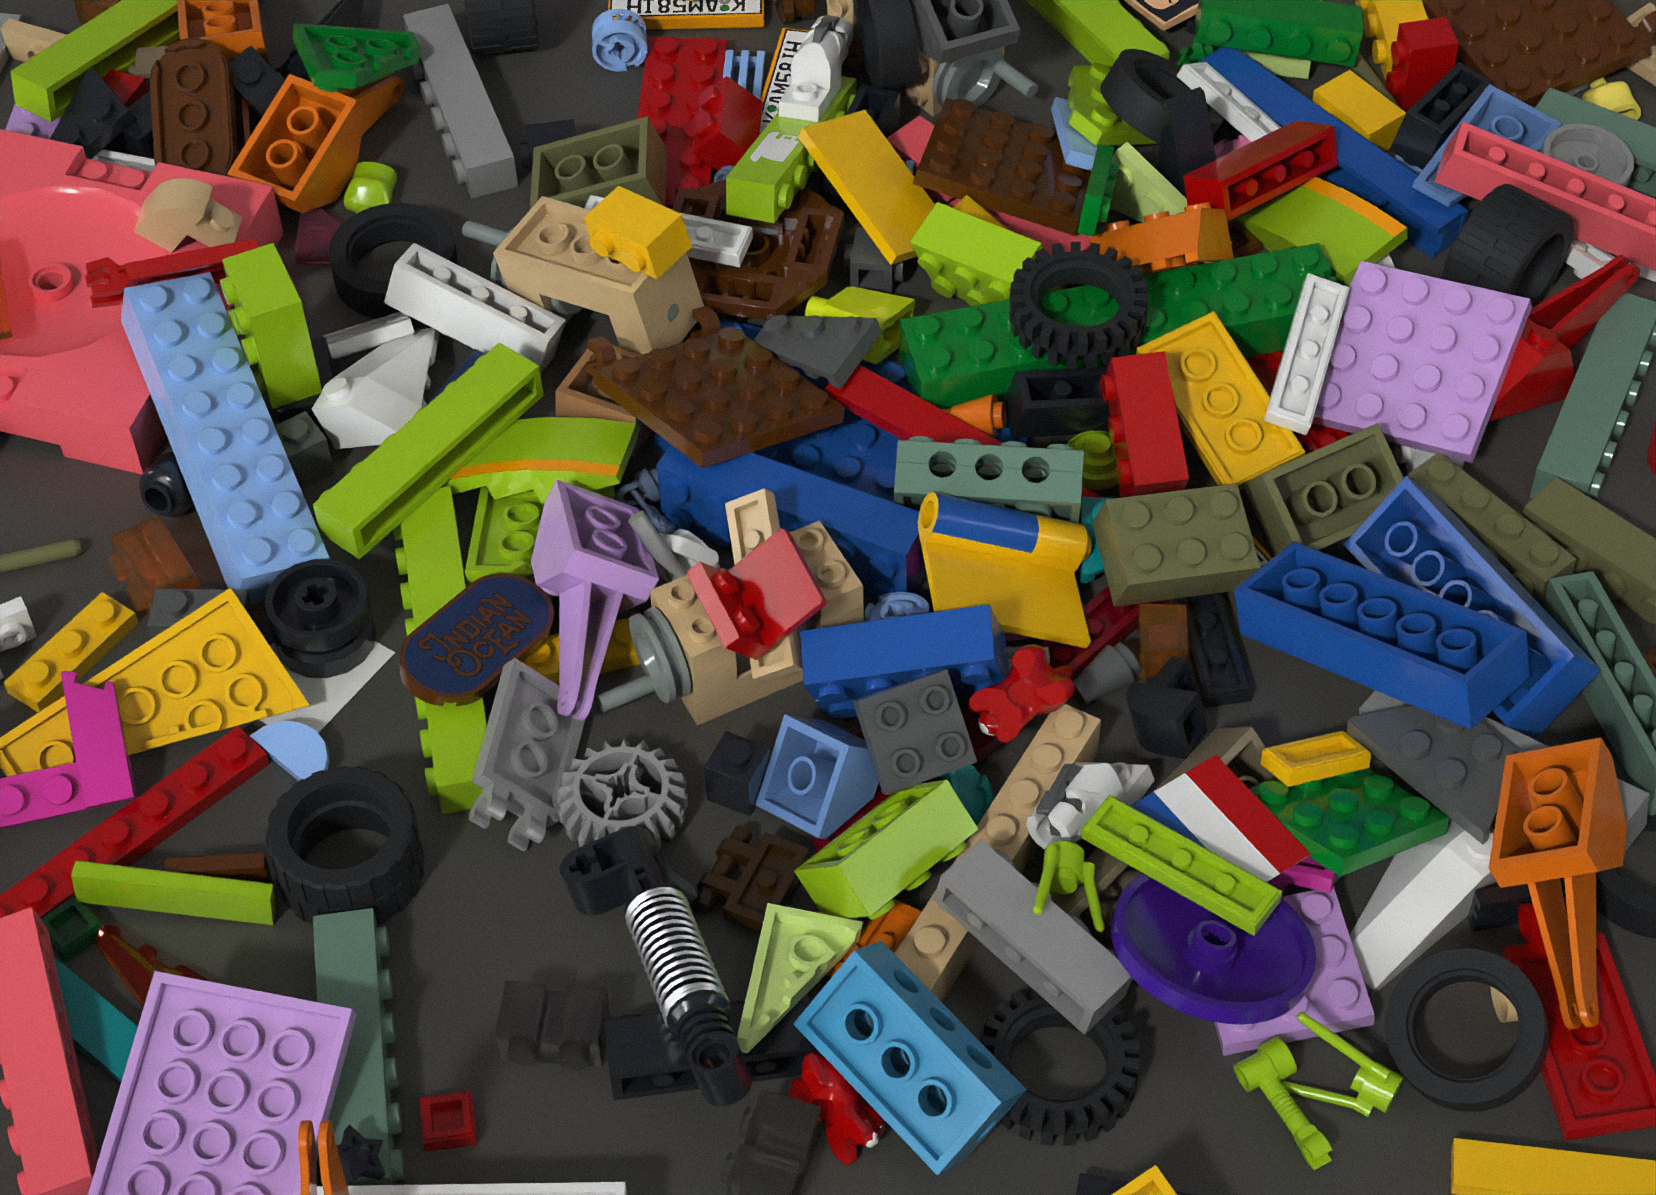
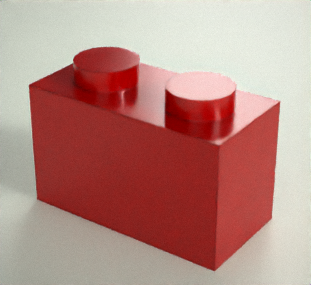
[1386,17,1459,111]
[693,76,763,171]

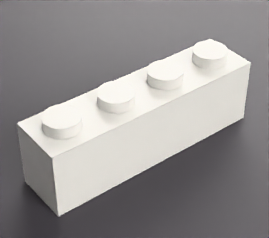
[384,243,566,375]

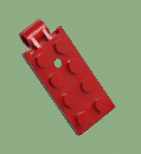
[1501,897,1656,1141]

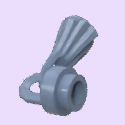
[615,468,676,535]

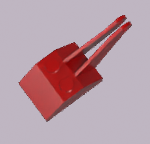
[1488,255,1641,422]

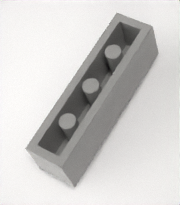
[934,839,1133,1035]

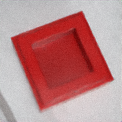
[420,1090,477,1152]

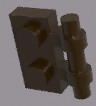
[692,826,810,933]

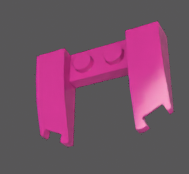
[0,671,138,829]

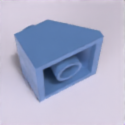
[755,714,879,839]

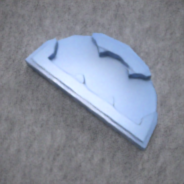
[250,721,330,781]

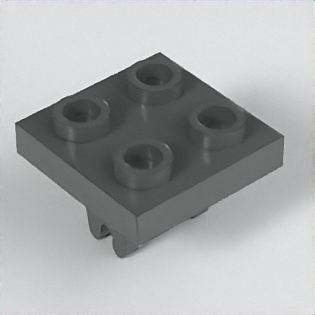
[853,669,977,795]

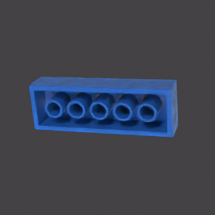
[656,444,927,603]
[1344,476,1601,739]
[1234,541,1530,730]

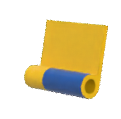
[918,492,1091,648]

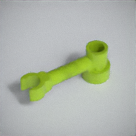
[1233,1036,1332,1170]

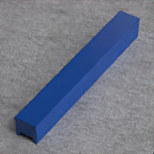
[1200,47,1469,259]

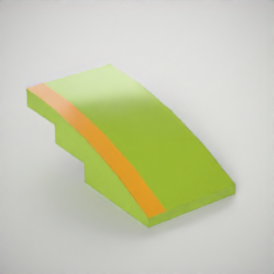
[1230,177,1408,286]
[442,417,640,504]

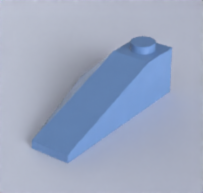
[1412,84,1562,207]

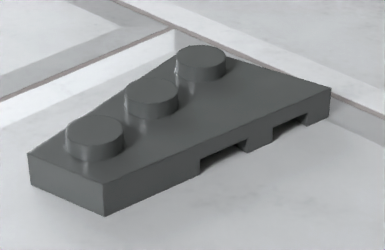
[753,315,883,389]

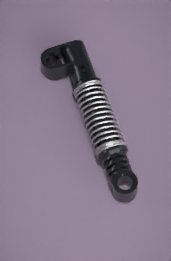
[560,826,753,1107]

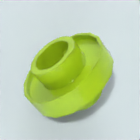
[1067,430,1118,490]

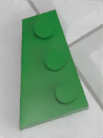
[1077,144,1119,237]

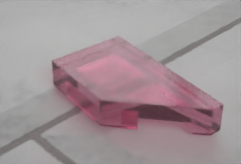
[294,207,341,264]

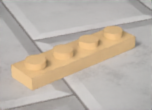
[725,488,803,683]

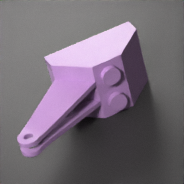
[531,479,659,721]

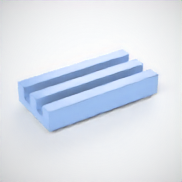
[722,50,766,100]

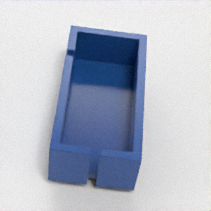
[800,604,1009,719]

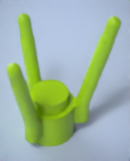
[1033,841,1105,932]
[1282,1012,1405,1117]

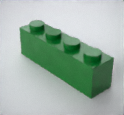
[1195,0,1363,67]

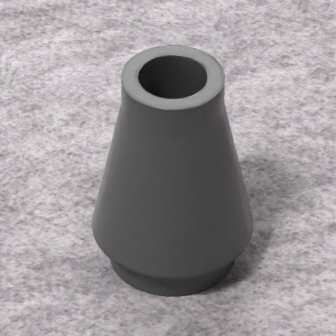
[1072,642,1141,706]

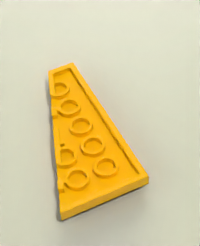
[0,588,311,777]

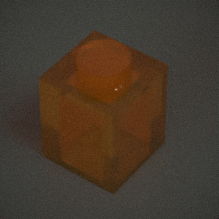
[1136,604,1188,677]

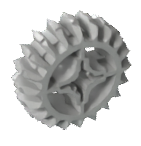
[556,738,688,849]

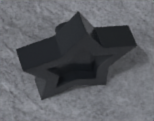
[337,1124,385,1186]

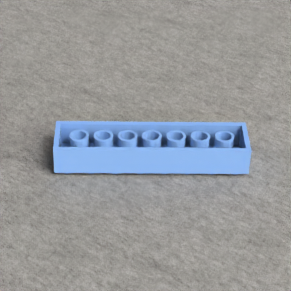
[121,272,330,605]

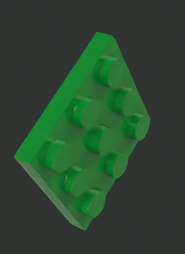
[1249,768,1449,877]

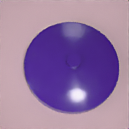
[1111,873,1316,1025]

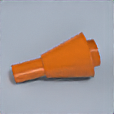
[942,393,1007,438]

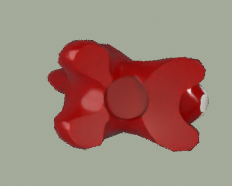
[968,644,1075,744]
[789,1052,886,1165]

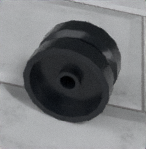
[264,559,376,678]

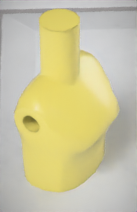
[1582,76,1641,120]

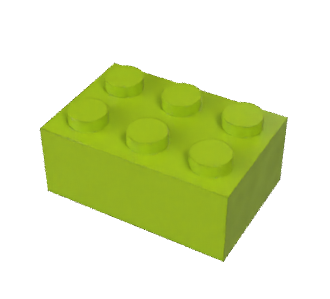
[910,202,1064,306]
[220,243,322,410]
[794,779,978,920]

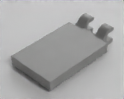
[469,658,586,852]

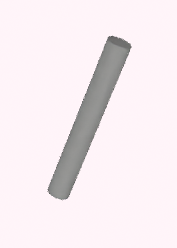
[628,511,687,582]

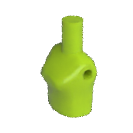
[344,162,397,214]

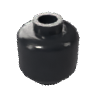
[139,451,194,518]

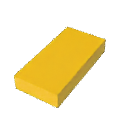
[1261,730,1371,787]

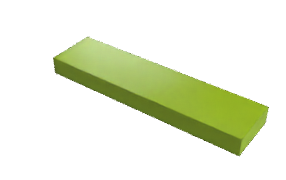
[1081,795,1282,936]
[71,861,277,926]

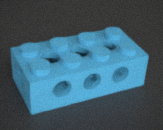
[793,941,1027,1176]

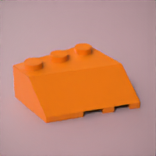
[1090,202,1234,275]

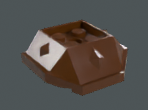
[672,180,844,321]

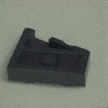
[50,67,137,159]

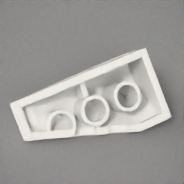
[312,328,439,449]
[1350,817,1499,995]

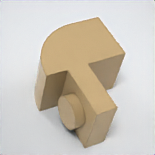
[134,178,242,253]

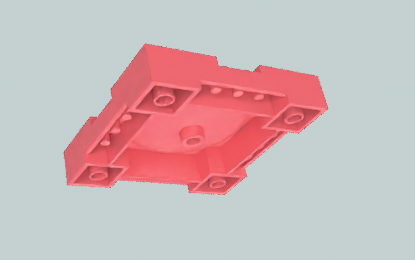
[0,129,284,474]

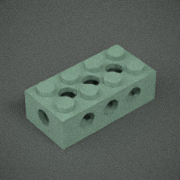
[894,436,1084,523]

